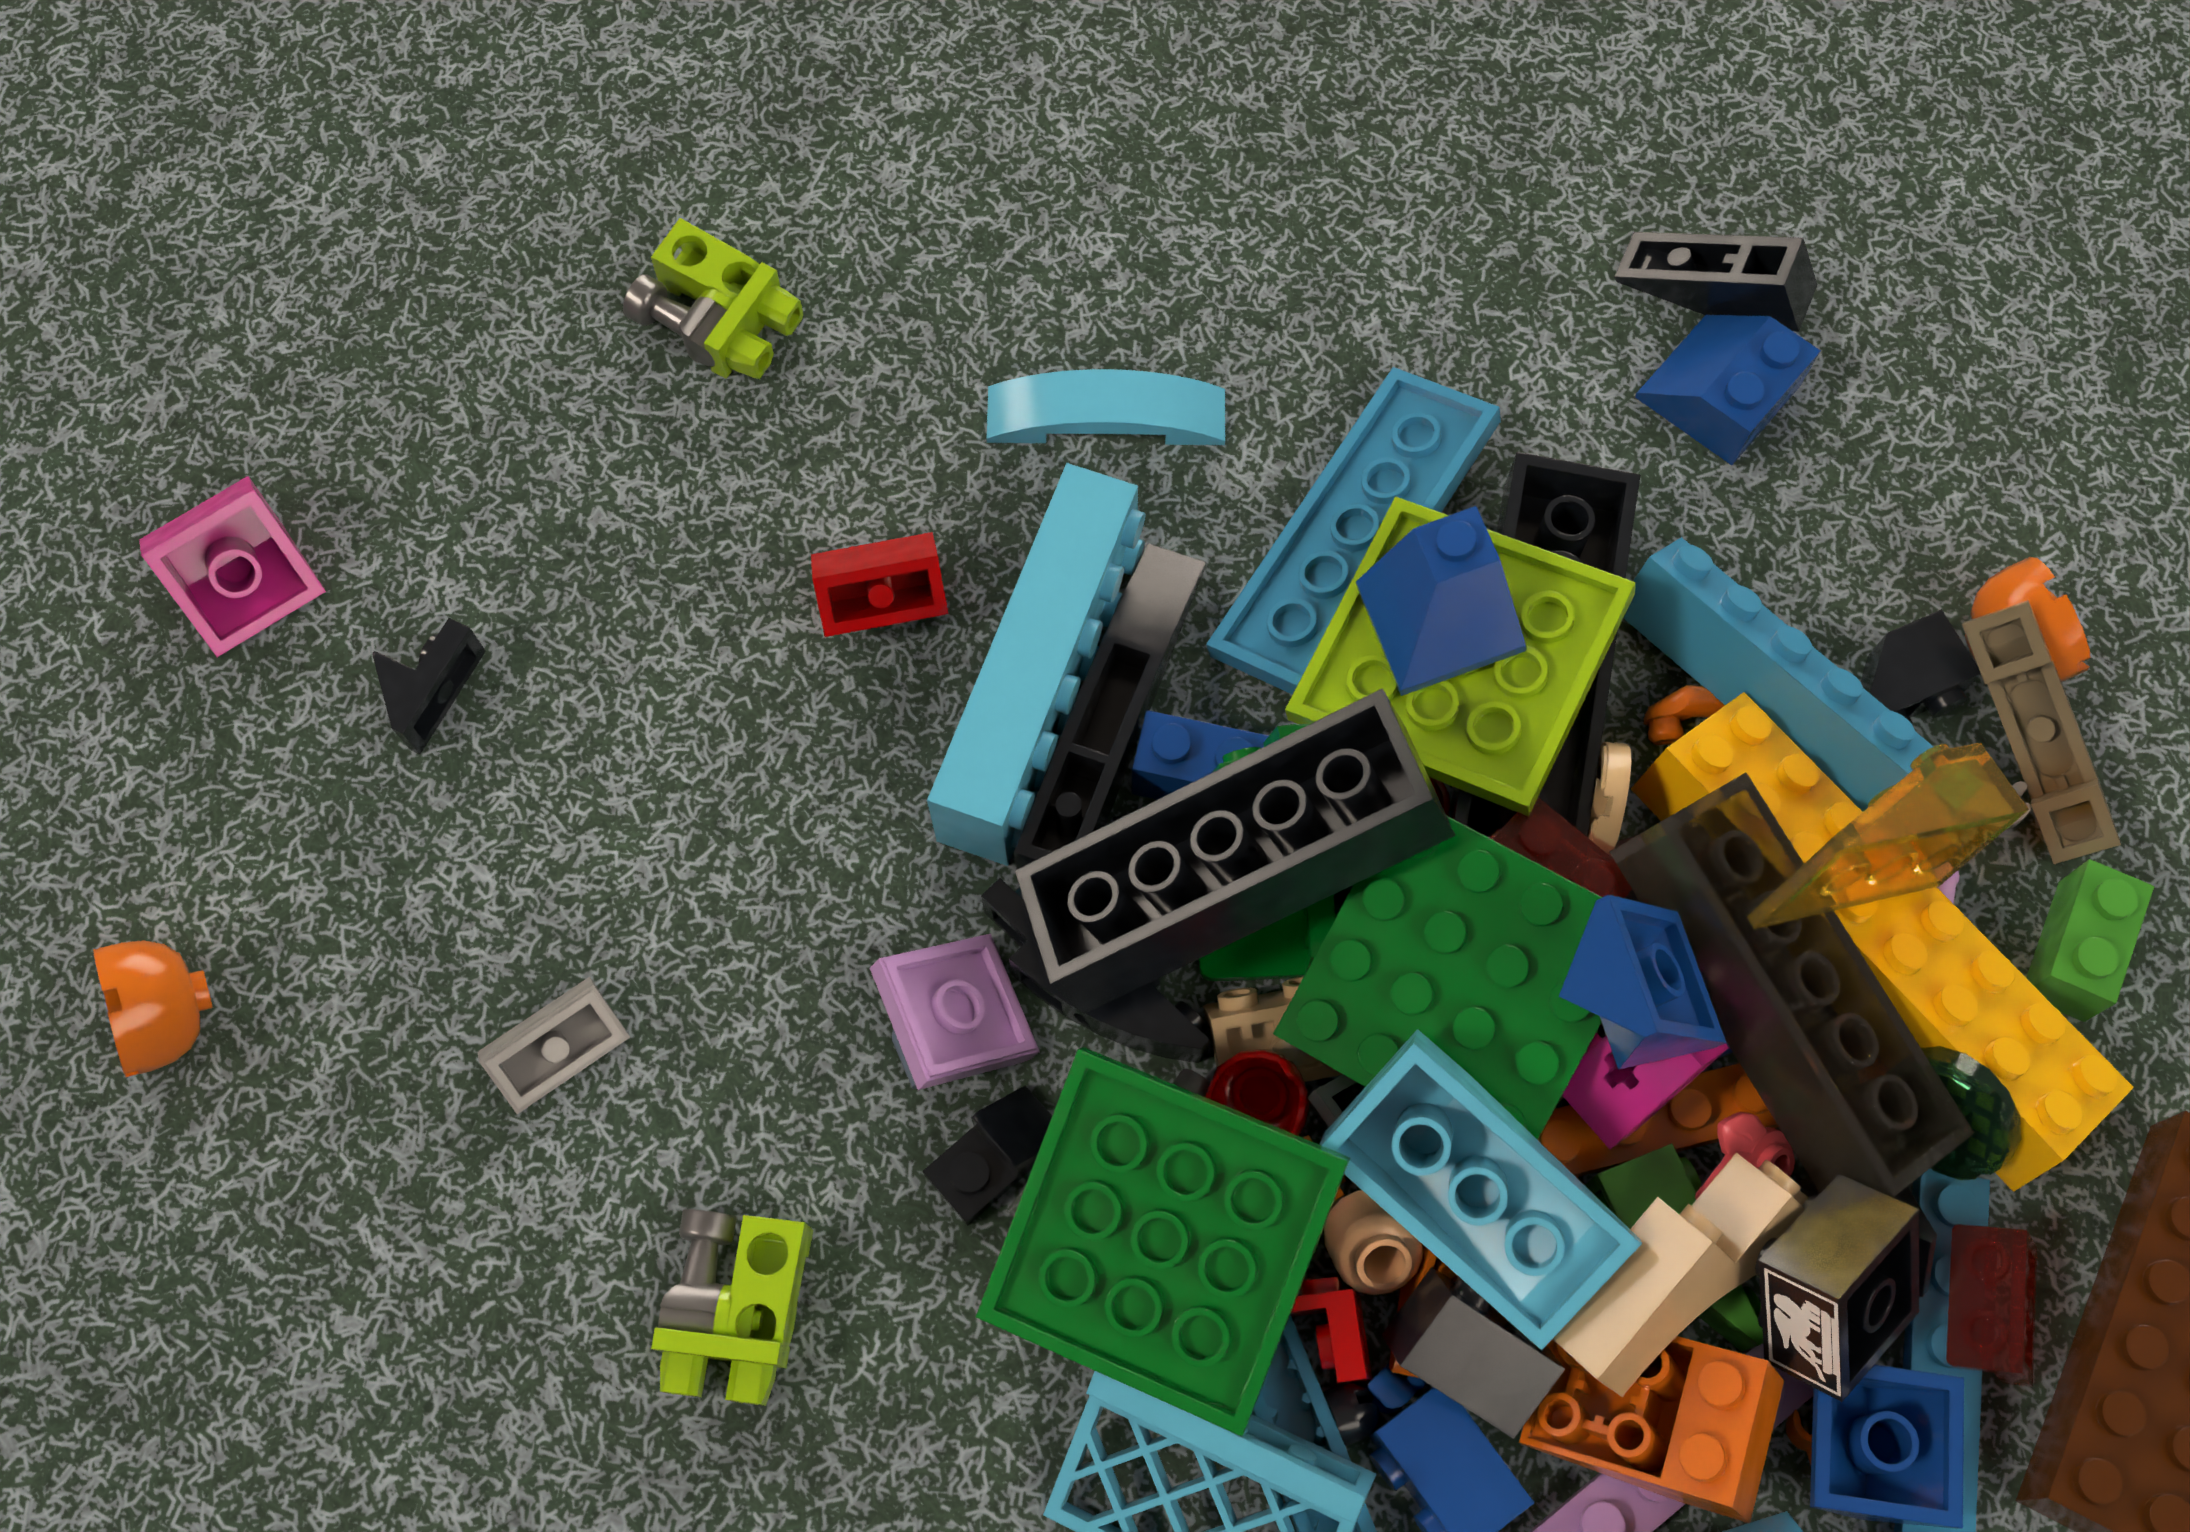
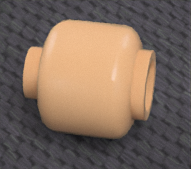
[1324,1190,1423,1295]

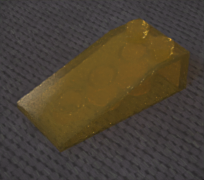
[1747,743,2029,929]

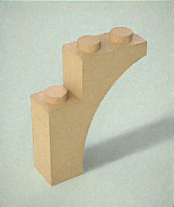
[1553,1152,1808,1397]

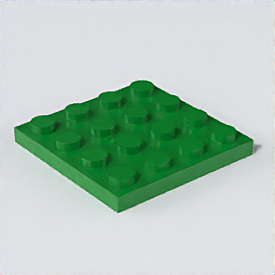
[1273,816,1602,1140]
[976,1047,1350,1436]

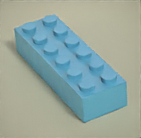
[927,463,1146,866]

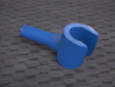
[1364,1363,1427,1414]

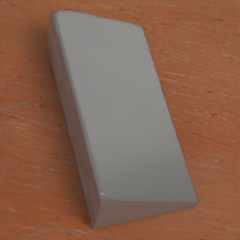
[478,977,630,1114]

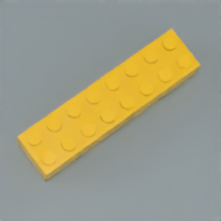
[1631,692,2134,1192]

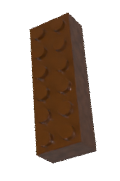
[2016,1111,2190,1532]

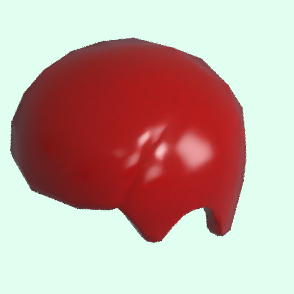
[1205,1049,1309,1136]

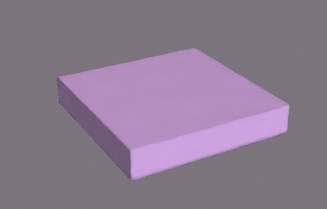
[870,934,1040,1090]

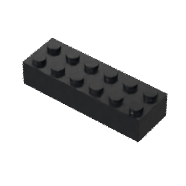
[1015,688,1456,1014]

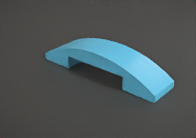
[986,369,1225,445]

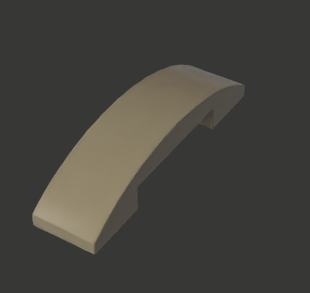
[1962,600,2121,864]

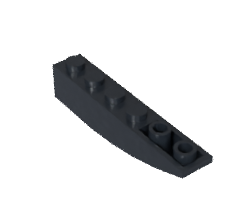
[1014,543,1206,869]

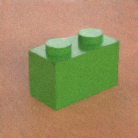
[2026,859,2154,1022]

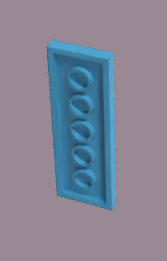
[1206,367,1501,695]

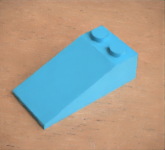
[1320,1029,1642,1350]

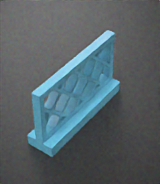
[1043,1371,1376,1532]

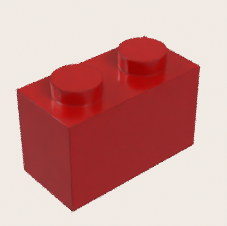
[811,532,949,637]

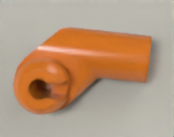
[1643,685,1725,745]

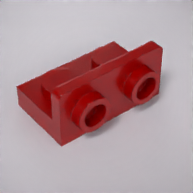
[1290,1277,1373,1383]

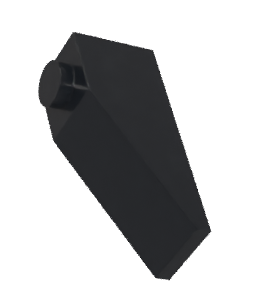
[1614,232,1818,332]

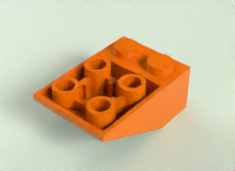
[1519,1336,1784,1523]

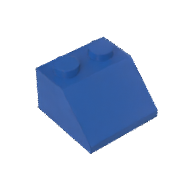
[1635,315,1821,465]

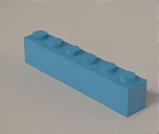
[1624,537,1983,861]

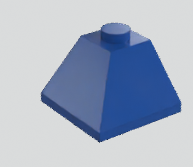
[1356,506,1526,696]

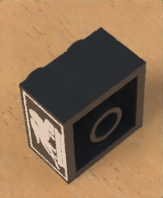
[1755,1174,1919,1402]

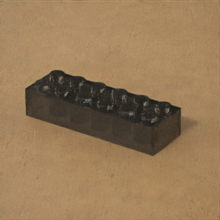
[1609,772,1974,1198]

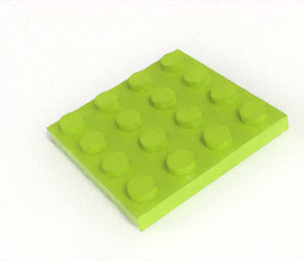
[1285,496,1636,817]

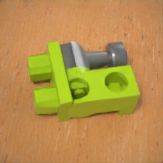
[623,218,803,379]
[651,1209,813,1406]

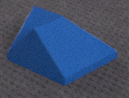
[1559,895,1726,1070]

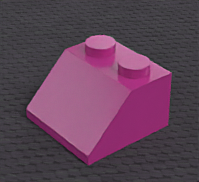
[139,476,326,657]

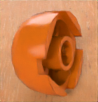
[1965,557,2091,681]
[93,940,213,1077]

